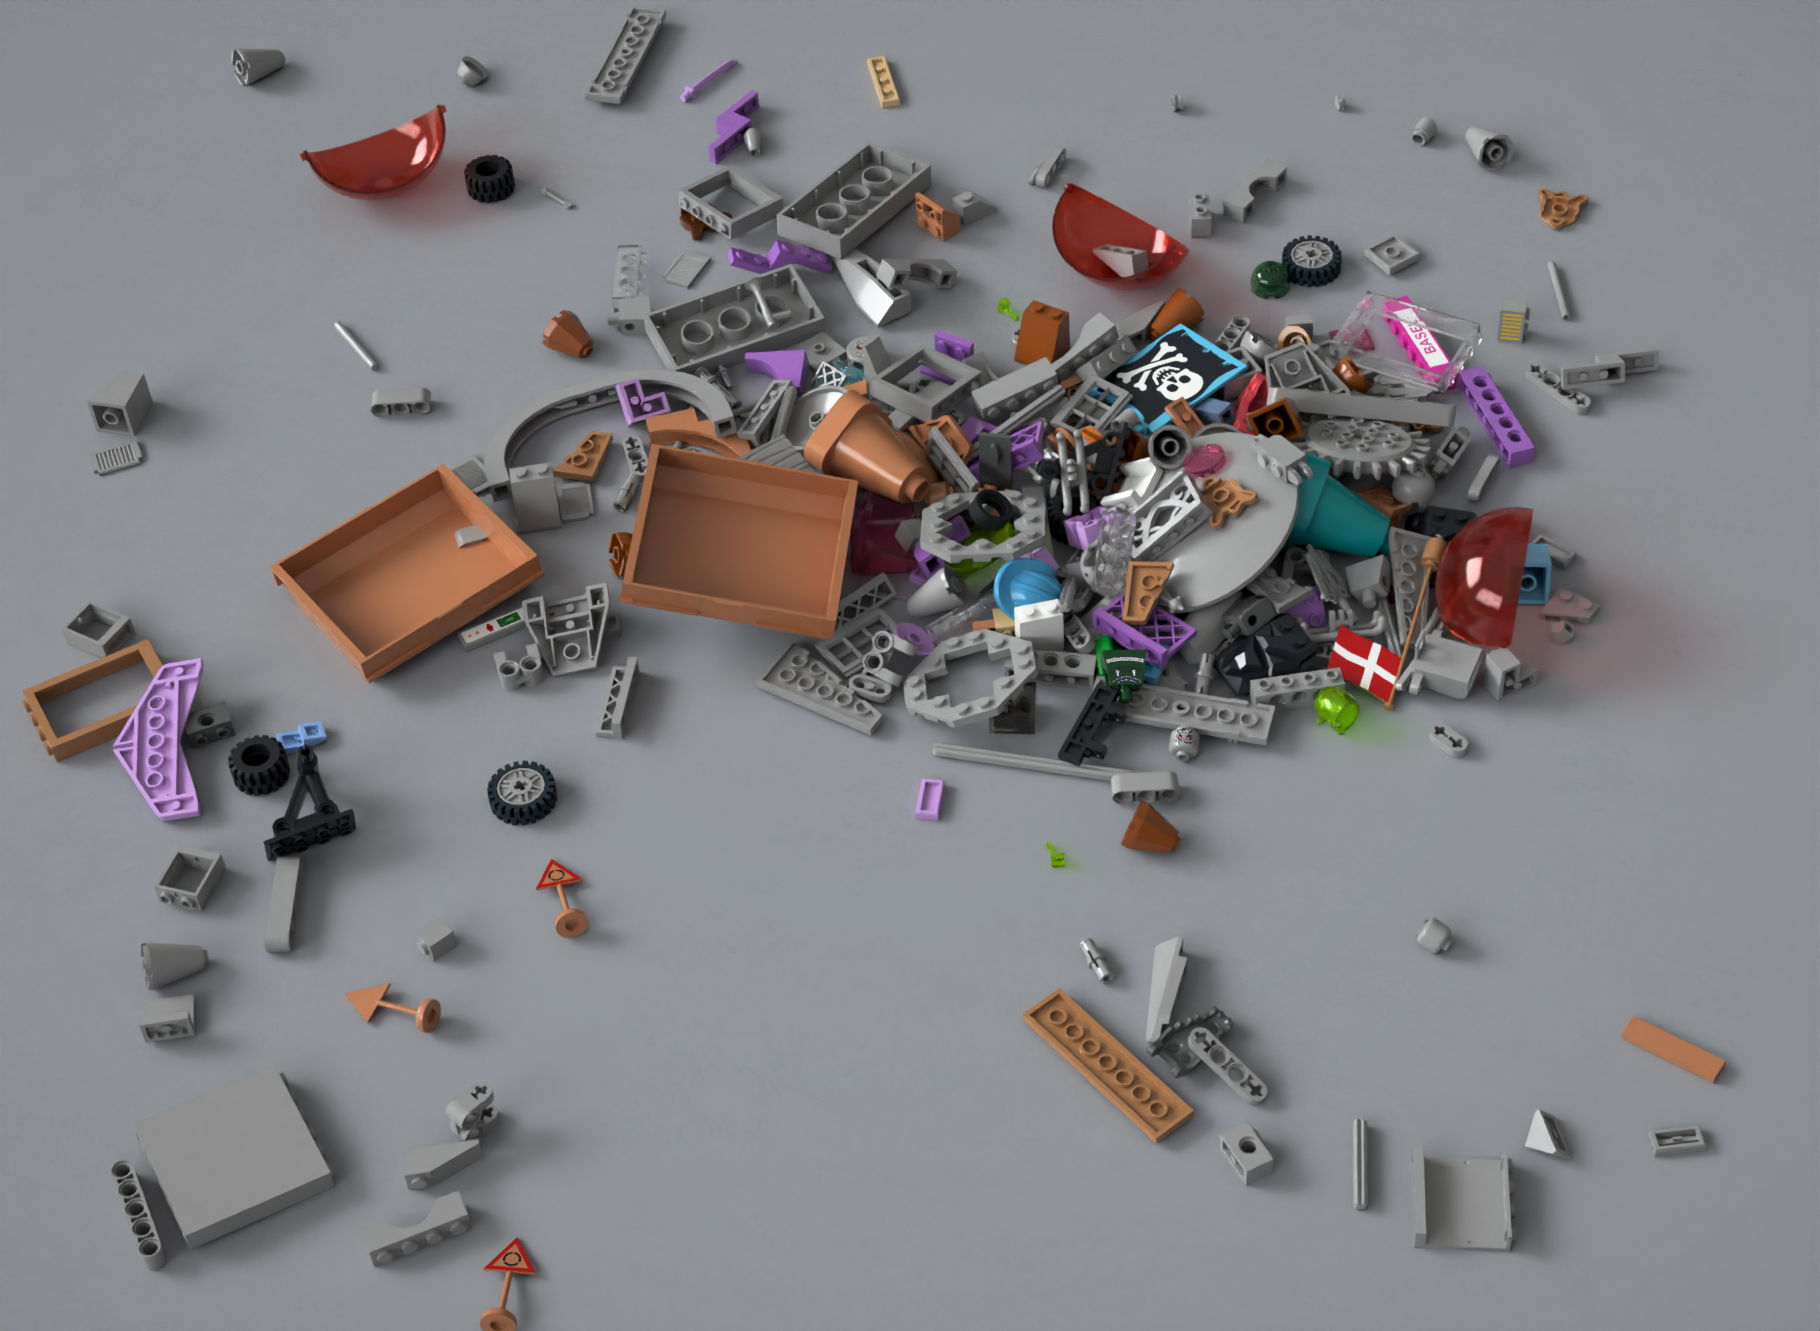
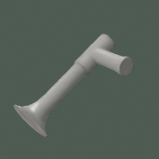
[745,277,792,330]

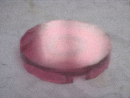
[1183,444,1226,478]

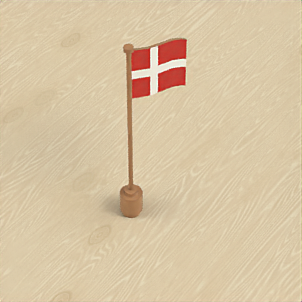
[1327,537,1448,711]

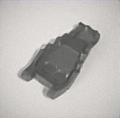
[1146,1006,1233,1078]

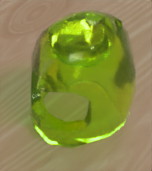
[1314,687,1360,735]

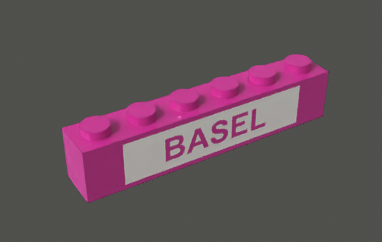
[1382,296,1458,394]

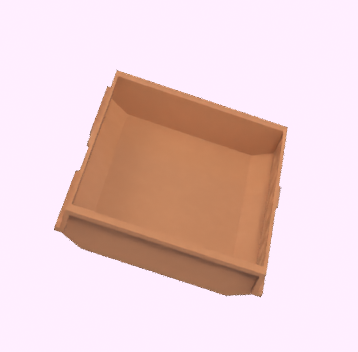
[620,444,858,640]
[270,464,545,683]

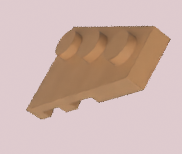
[553,431,613,482]
[1122,561,1175,625]

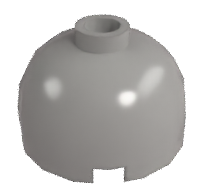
[1240,330,1281,367]
[1390,466,1435,507]

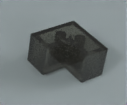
[989,682,1037,734]

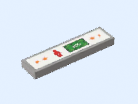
[457,606,527,651]

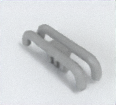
[1056,430,1090,516]
[1295,609,1387,643]

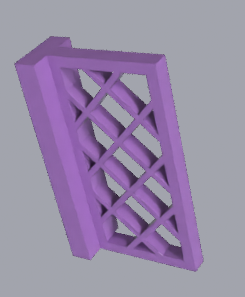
[967,421,1045,487]
[1093,591,1197,670]

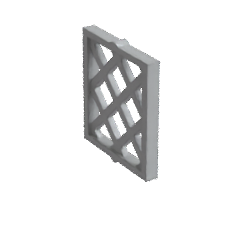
[805,361,849,393]

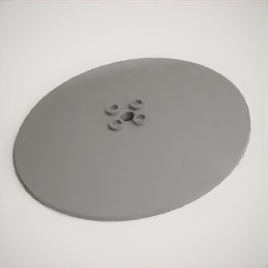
[1102,432,1299,614]

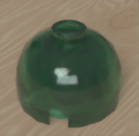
[1250,261,1291,299]

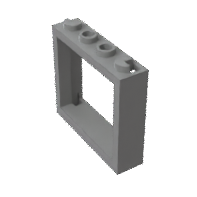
[679,165,783,240]
[871,345,982,422]

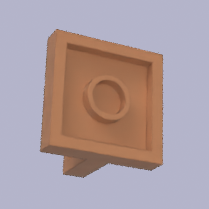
[1357,485,1414,528]

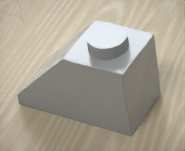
[953,191,997,226]

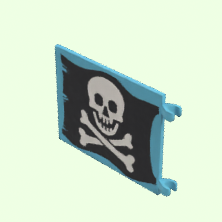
[1088,323,1248,436]

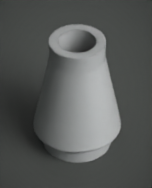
[743,128,762,157]

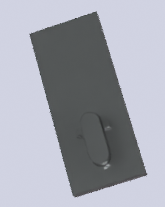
[979,432,1012,491]

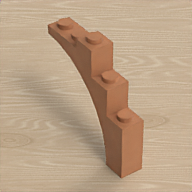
[646,408,755,458]

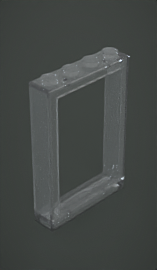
[1330,291,1482,393]

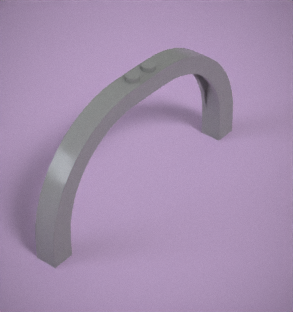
[484,369,737,502]

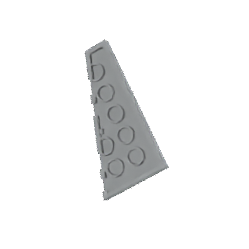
[756,638,883,736]

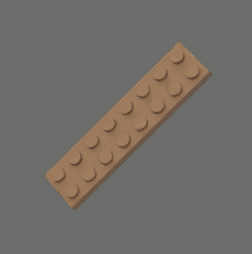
[1023,988,1194,1144]

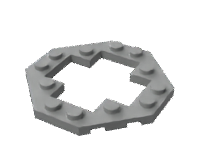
[920,490,1046,563]
[903,629,1038,728]

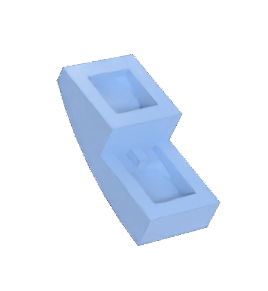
[276,721,326,755]

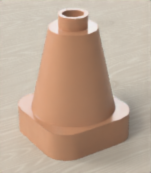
[803,390,931,504]

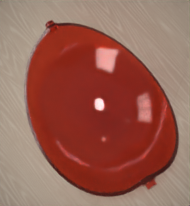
[300,104,447,201]
[1052,183,1190,291]
[1435,507,1533,648]

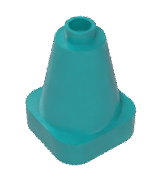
[1281,451,1390,558]

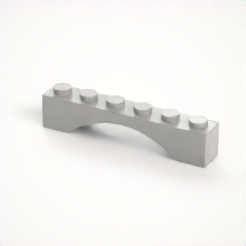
[1051,312,1119,383]

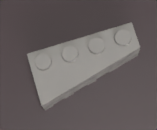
[971,357,1059,427]

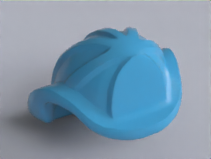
[994,558,1063,621]

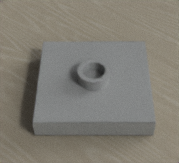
[1364,234,1421,275]
[791,331,847,374]

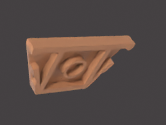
[909,415,974,466]

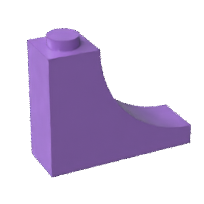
[745,350,809,398]

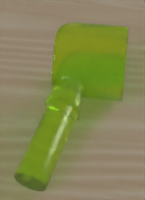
[997,297,1019,321]
[1045,841,1065,868]

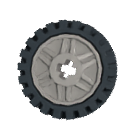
[1282,235,1342,287]
[487,761,557,825]

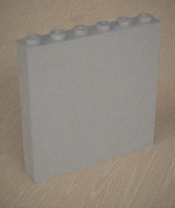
[133,1065,336,1250]

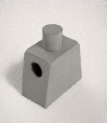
[607,294,652,335]
[1345,555,1392,608]

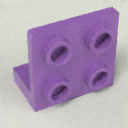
[920,330,974,385]
[1282,585,1327,628]

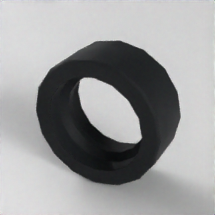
[969,489,1013,531]

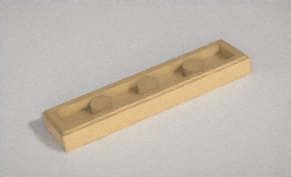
[867,56,900,108]

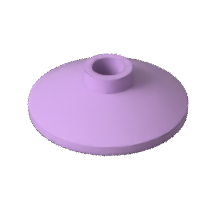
[895,622,934,656]

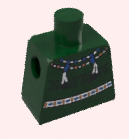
[1100,650,1146,703]

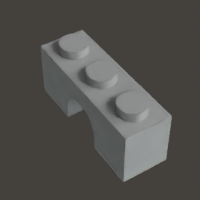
[1075,335,1138,383]

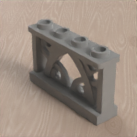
[1117,470,1214,562]

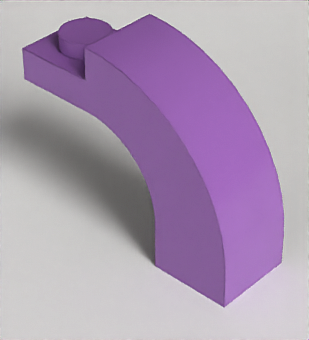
[914,515,972,579]

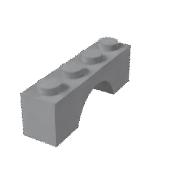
[1223,159,1287,224]
[876,259,958,289]
[360,1191,472,1266]

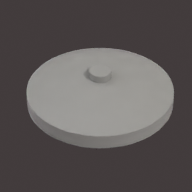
[785,385,848,455]

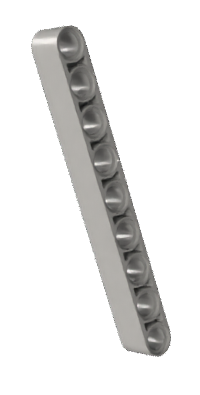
[1267,386,1457,427]

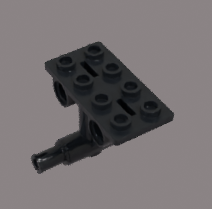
[1037,420,1131,506]
[263,745,356,861]

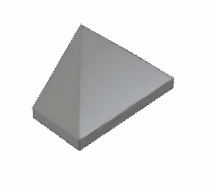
[1525,1109,1572,1160]

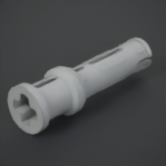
[693,366,742,410]

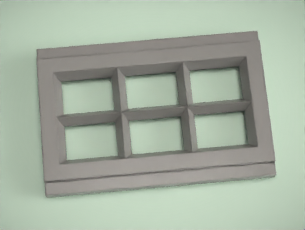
[1050,375,1133,438]
[925,426,980,511]
[815,607,898,679]

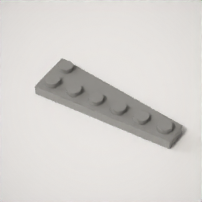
[1388,526,1432,650]

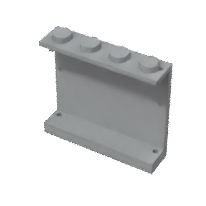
[1411,1145,1516,1251]

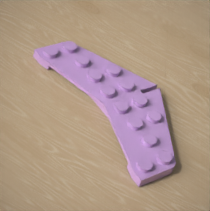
[113,658,204,821]

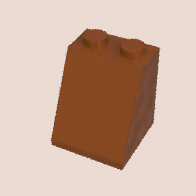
[1014,300,1070,365]
[1246,397,1304,442]

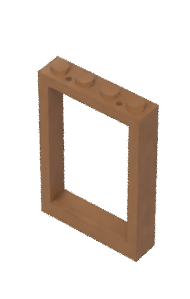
[22,639,163,763]

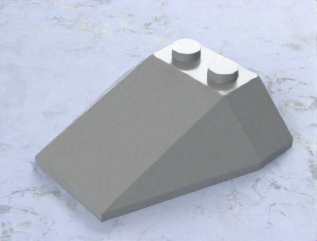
[1264,341,1351,423]
[522,582,610,677]

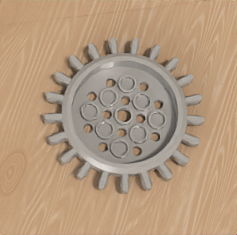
[1290,415,1431,480]

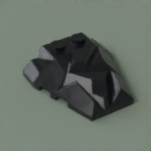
[1404,506,1494,592]
[1213,613,1323,697]

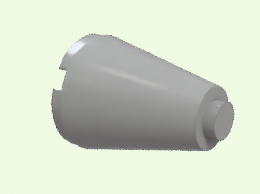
[231,49,285,85]
[1465,126,1514,171]
[1148,425,1192,469]
[906,565,969,619]
[140,942,209,991]

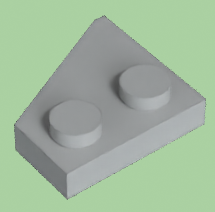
[1538,586,1600,624]

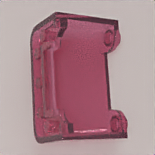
[851,491,918,576]

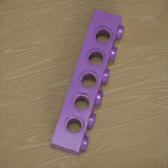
[1458,366,1536,469]

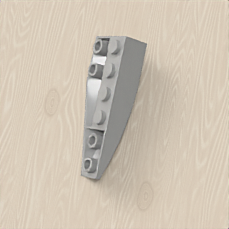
[831,249,912,327]

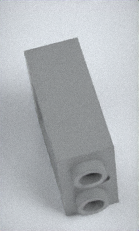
[62,600,135,658]
[154,844,226,911]

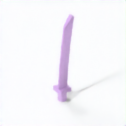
[680,60,737,102]

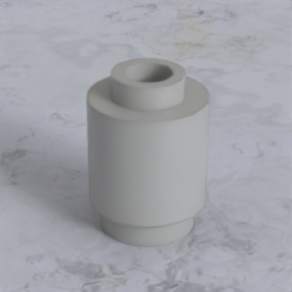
[1411,118,1437,146]

